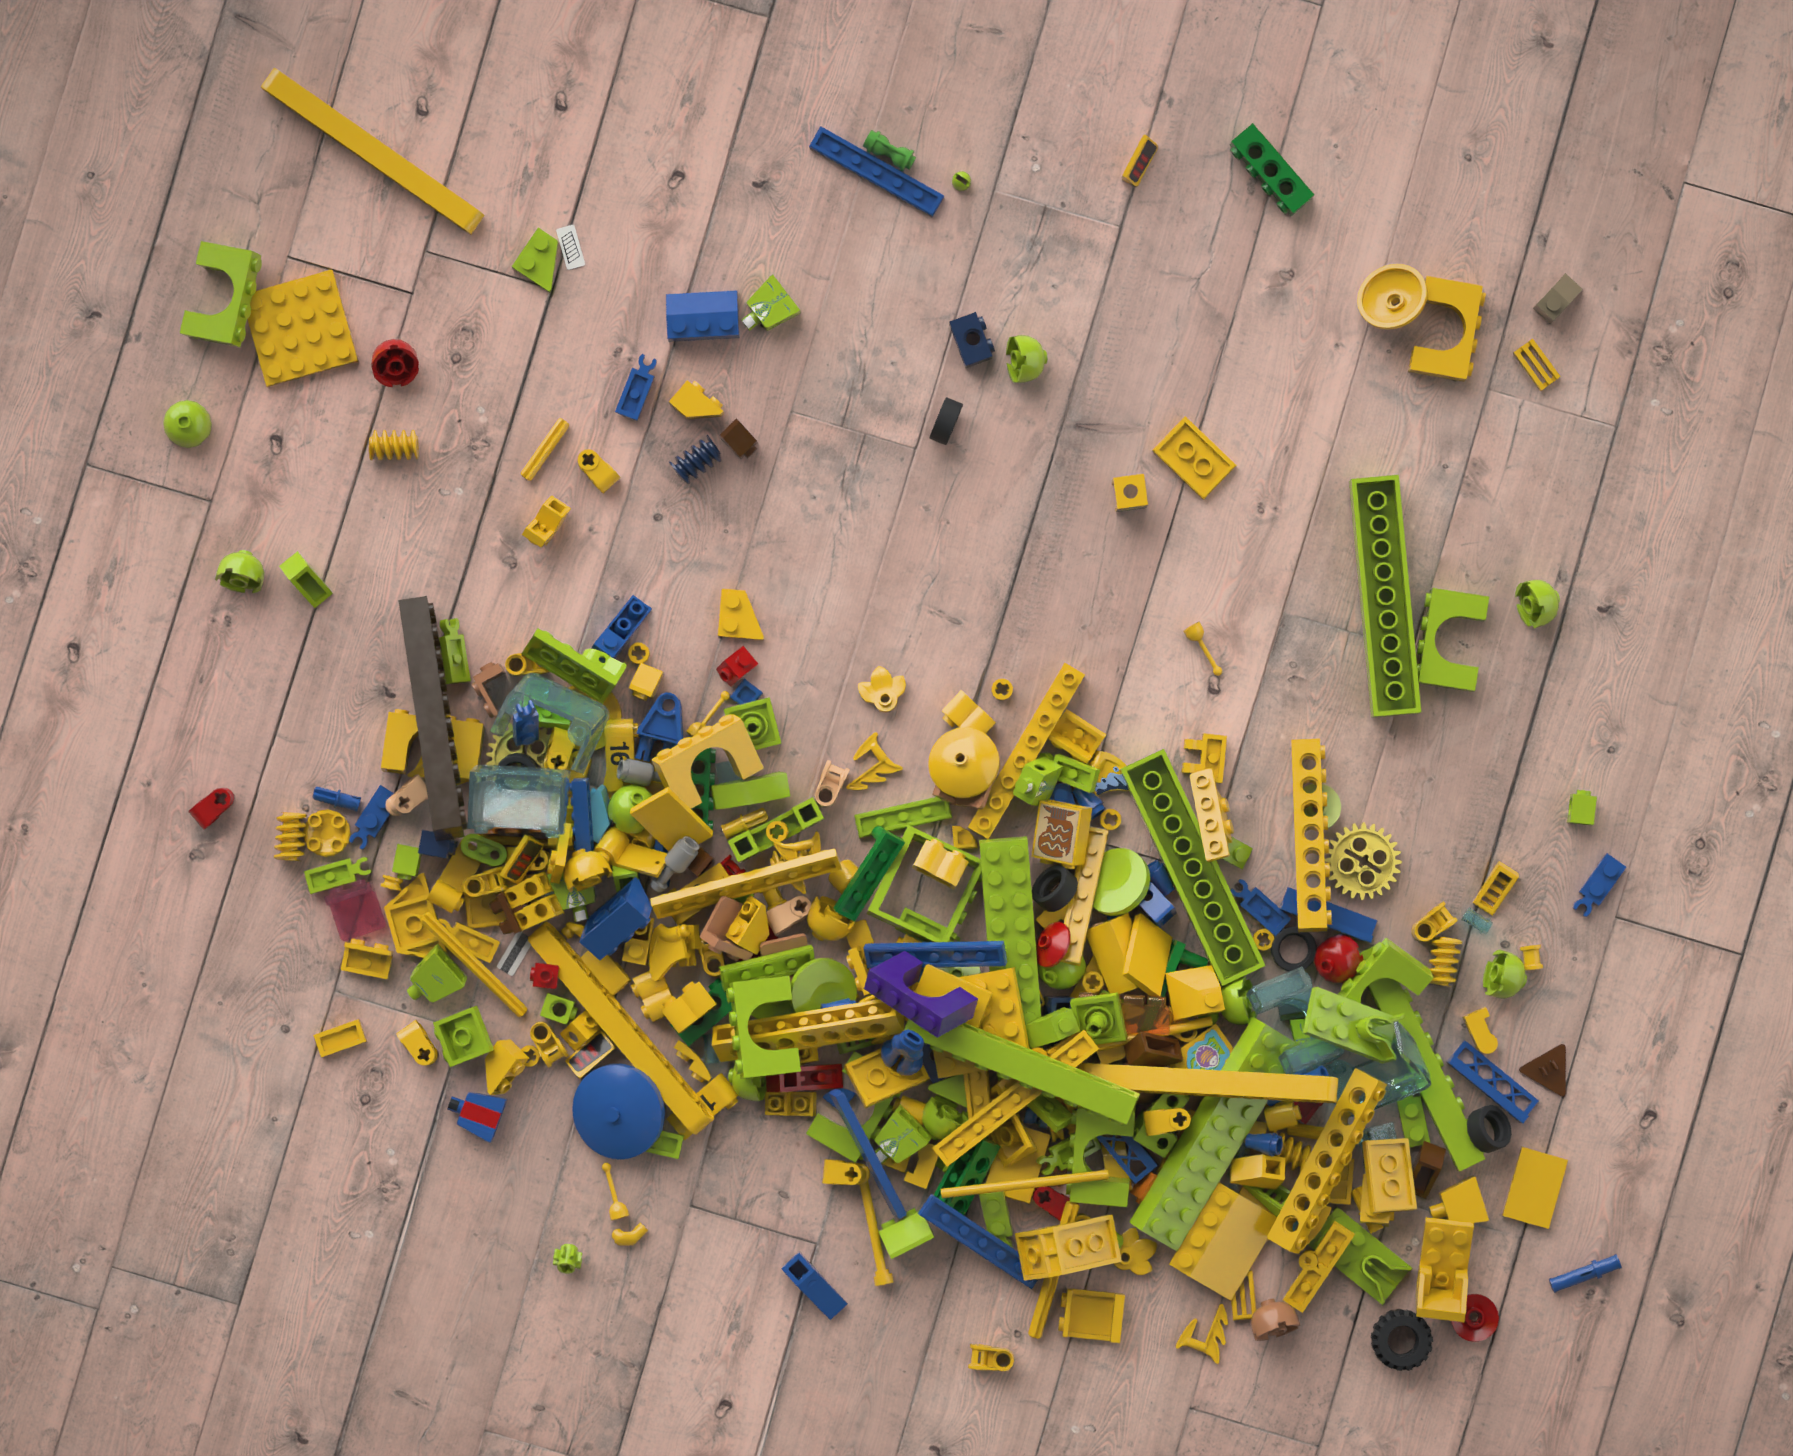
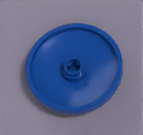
[572,1064,665,1160]

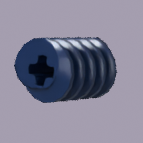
[669,434,722,484]

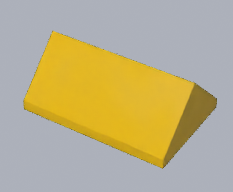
[1086,913,1138,994]
[988,1084,1038,1167]

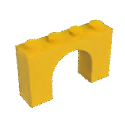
[1408,276,1486,382]
[381,709,485,783]
[651,714,764,809]

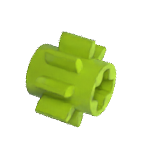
[553,1244,583,1274]

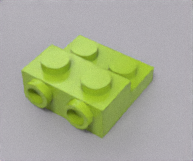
[433,1006,494,1067]

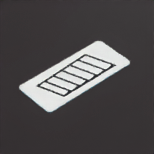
[556,225,585,270]

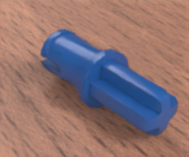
[313,787,361,812]

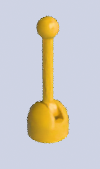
[1183,621,1222,676]
[686,691,730,737]
[602,1163,629,1221]

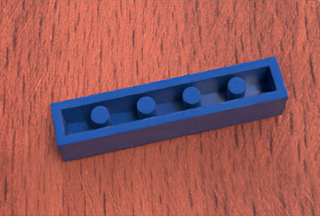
[570,778,594,852]

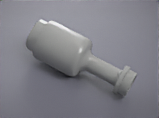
[617,759,662,786]
[650,836,699,893]

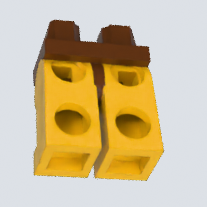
[489,871,564,935]

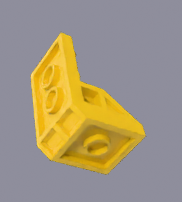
[1015,1214,1122,1280]
[1415,1217,1474,1322]

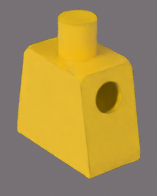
[1429,1176,1489,1223]

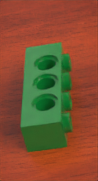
[1230,123,1315,216]
[691,747,716,830]
[670,978,732,1046]
[934,1137,1001,1215]

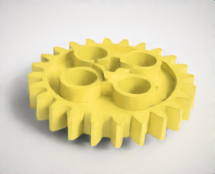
[486,722,561,796]
[1325,822,1402,900]

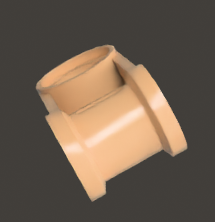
[815,760,850,808]
[386,774,428,816]
[766,896,811,936]

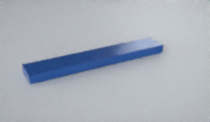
[809,126,944,217]
[864,941,1007,969]
[829,1089,906,1219]
[918,1194,1038,1289]

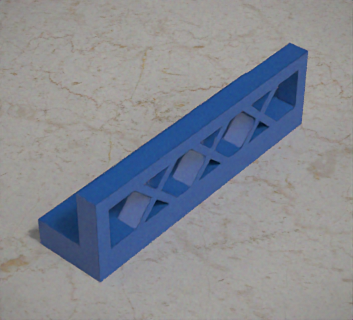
[1280,887,1377,943]
[1447,1040,1539,1123]
[1076,1109,1158,1184]

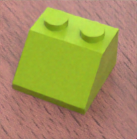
[879,1208,934,1259]

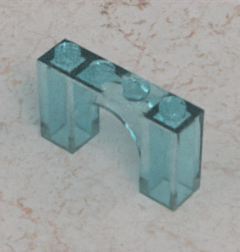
[1246,967,1345,1075]

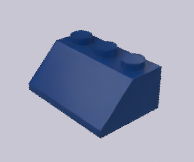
[666,290,740,342]
[579,877,652,960]

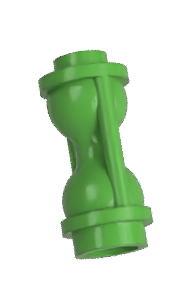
[863,130,916,171]

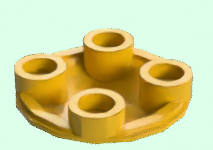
[303,809,351,857]

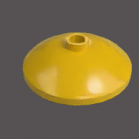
[1357,264,1428,330]
[928,727,1000,798]

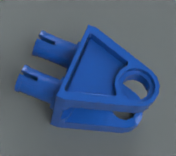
[635,692,684,762]

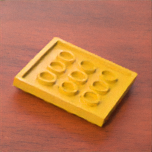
[247,269,358,387]
[933,967,1030,1078]

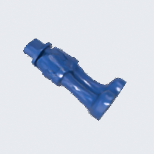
[881,1030,924,1075]

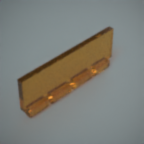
[1079,992,1170,1035]

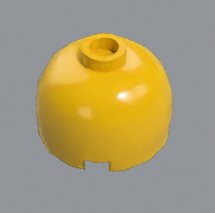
[563,849,613,892]
[807,896,856,941]

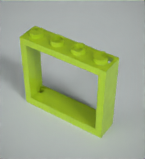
[866,825,982,942]

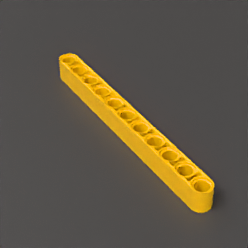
[261,68,485,235]
[528,922,715,1135]
[1078,1063,1338,1103]

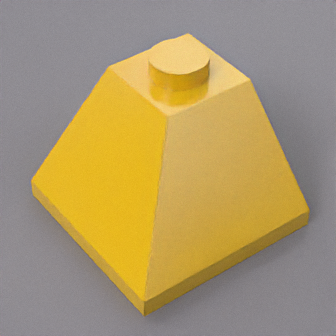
[1165,965,1225,1021]

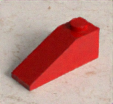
[766,1064,843,1092]

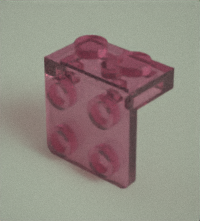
[324,879,386,941]

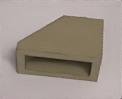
[1533,273,1583,324]

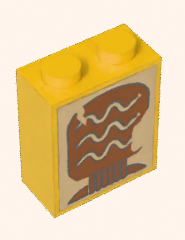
[1031,799,1092,869]

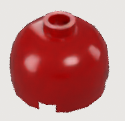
[371,339,419,387]
[1314,934,1364,984]

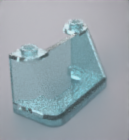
[467,765,570,838]

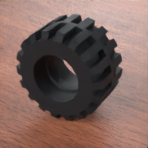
[1371,1309,1433,1371]

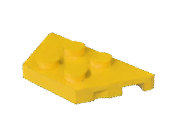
[384,873,448,958]

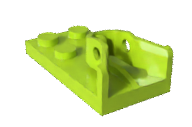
[521,628,626,704]
[1302,987,1405,1064]
[1308,1206,1413,1305]

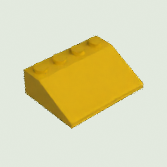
[1169,1182,1277,1301]

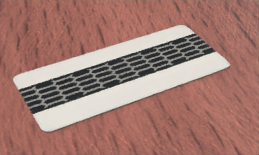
[497,932,531,976]

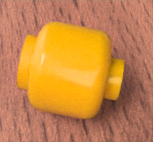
[828,859,858,894]

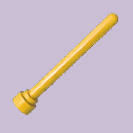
[860,1181,894,1286]

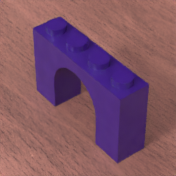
[864,951,978,1038]

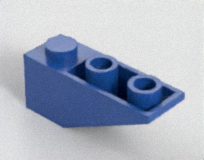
[591,595,652,663]
[781,1251,848,1320]

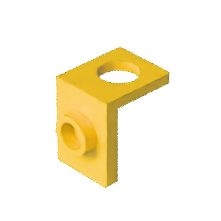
[560,1010,601,1051]

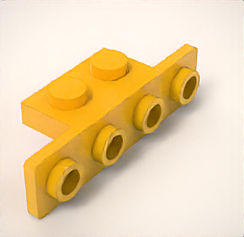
[1190,768,1234,862]
[846,919,878,999]

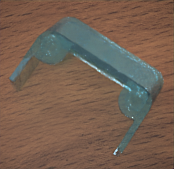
[490,673,609,774]
[1312,1021,1431,1117]

